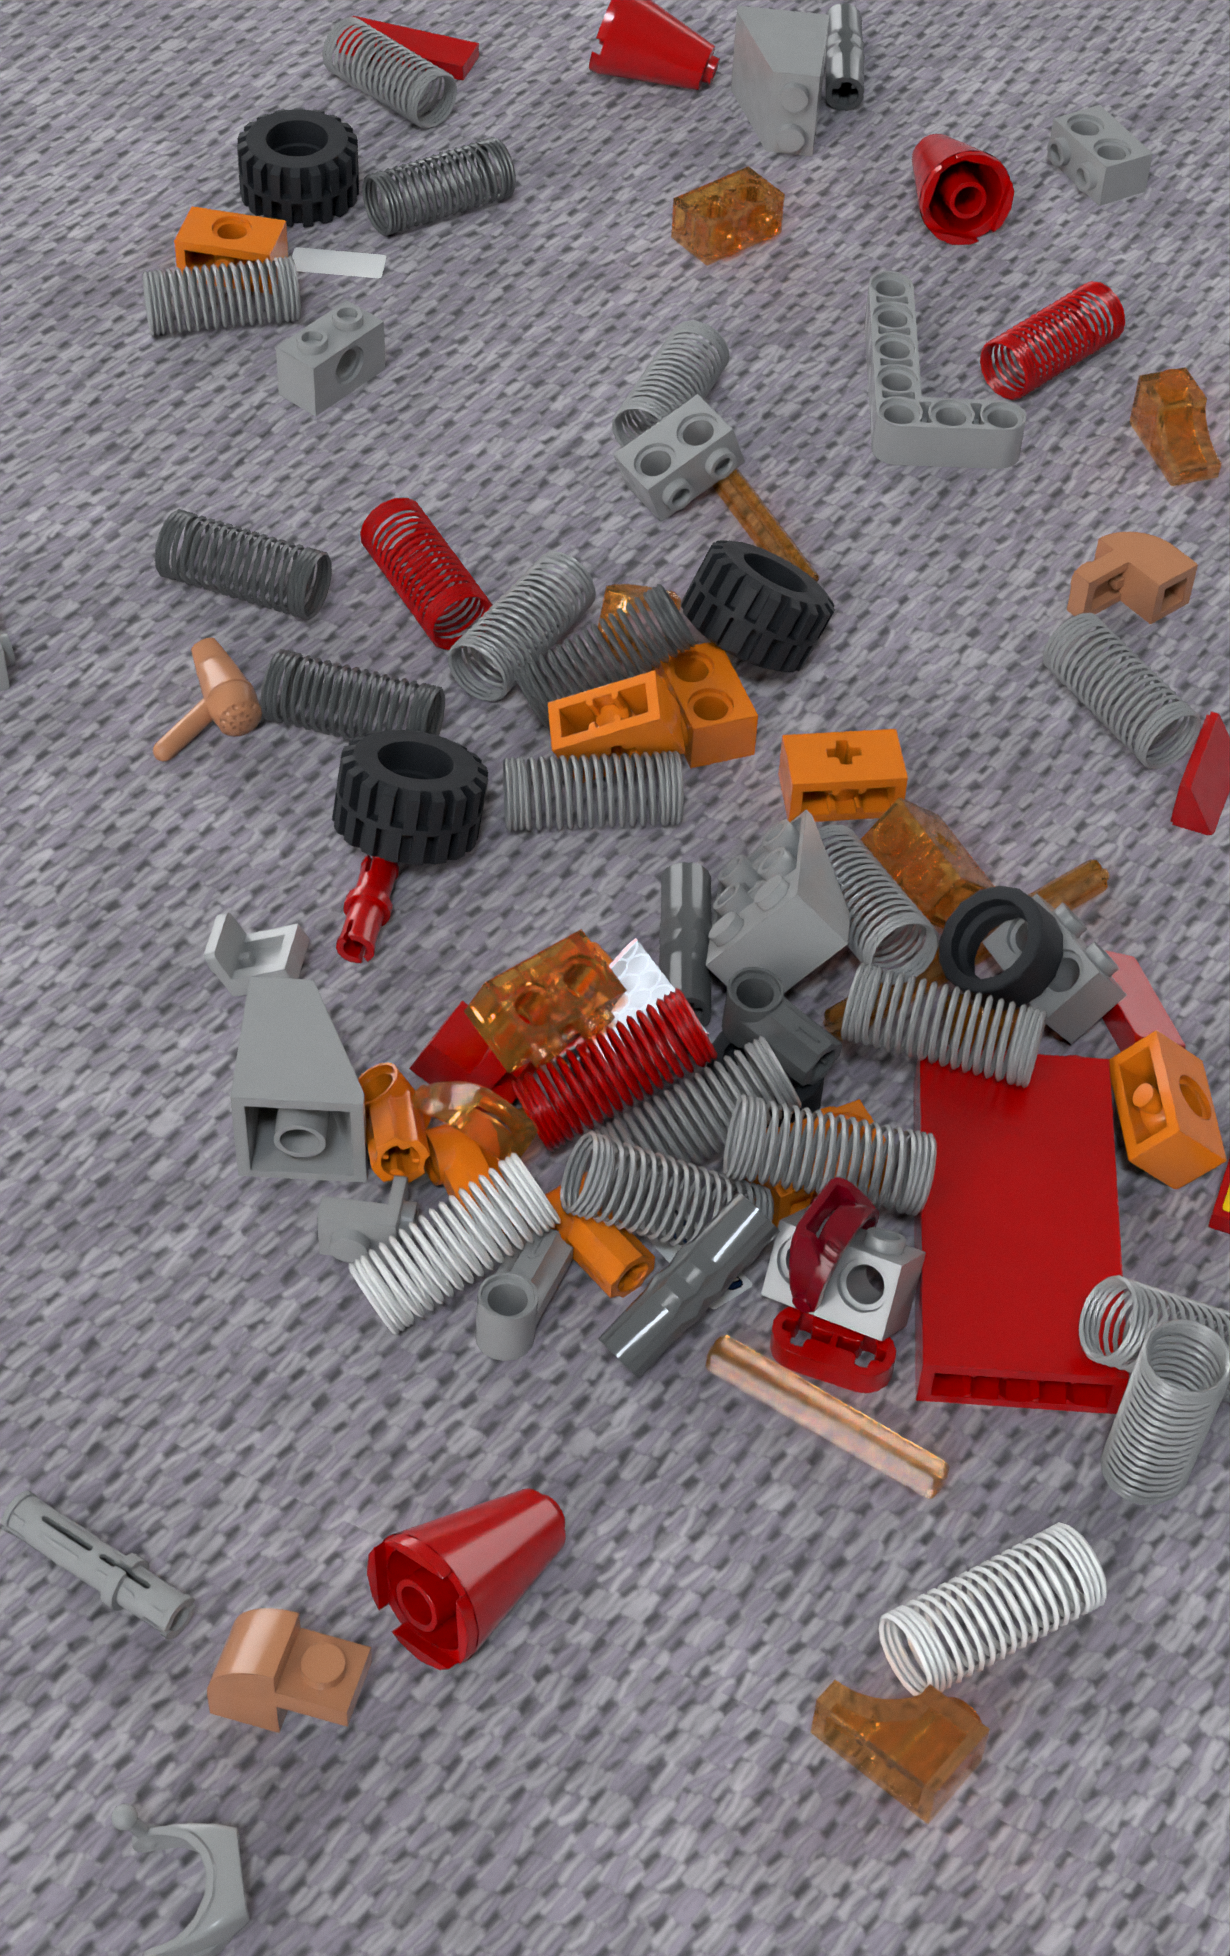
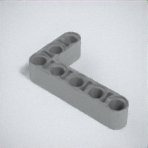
[864,271,1027,469]

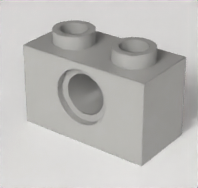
[276,300,385,416]

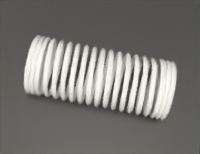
[349,1152,561,1335]
[878,1522,1107,1701]

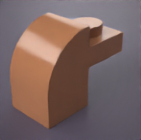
[1067,532,1198,624]
[207,1608,372,1733]

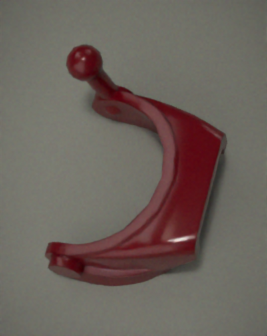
[789,1177,879,1313]

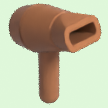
[153,638,262,761]

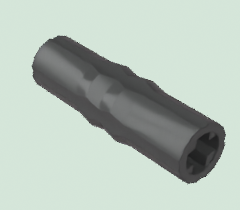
[824,3,865,111]
[659,862,712,1026]
[598,1192,780,1379]

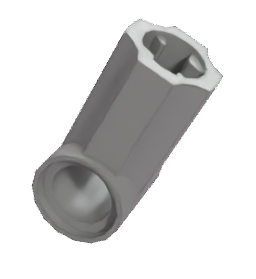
[475,1228,573,1361]

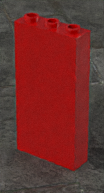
[913,1046,1129,1414]

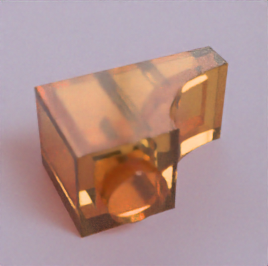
[1129,367,1222,486]
[810,1680,990,1824]

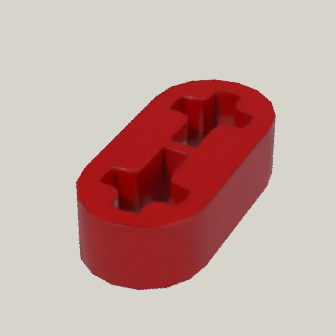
[770,1306,897,1394]

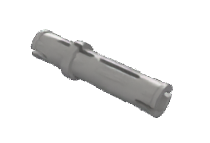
[1,1490,196,1640]

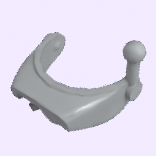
[111,1803,250,1956]

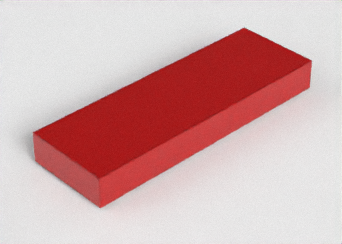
[336,15,479,80]

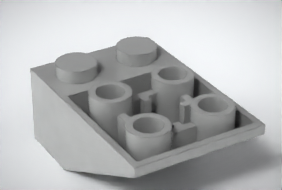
[706,809,850,993]

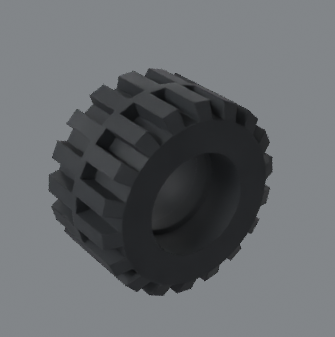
[237,108,359,227]
[681,540,835,672]
[332,729,488,865]

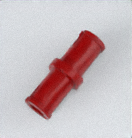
[336,855,399,963]

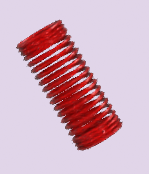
[980,281,1125,401]
[360,498,493,650]
[511,988,717,1152]

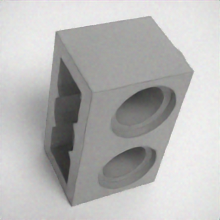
[1047,105,1153,206]
[613,394,745,521]
[982,893,1127,1044]
[761,1205,926,1341]

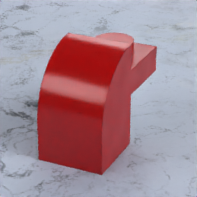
[409,1000,545,1113]

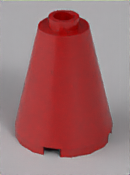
[589,0,720,90]
[912,134,1014,245]
[367,1488,566,1670]

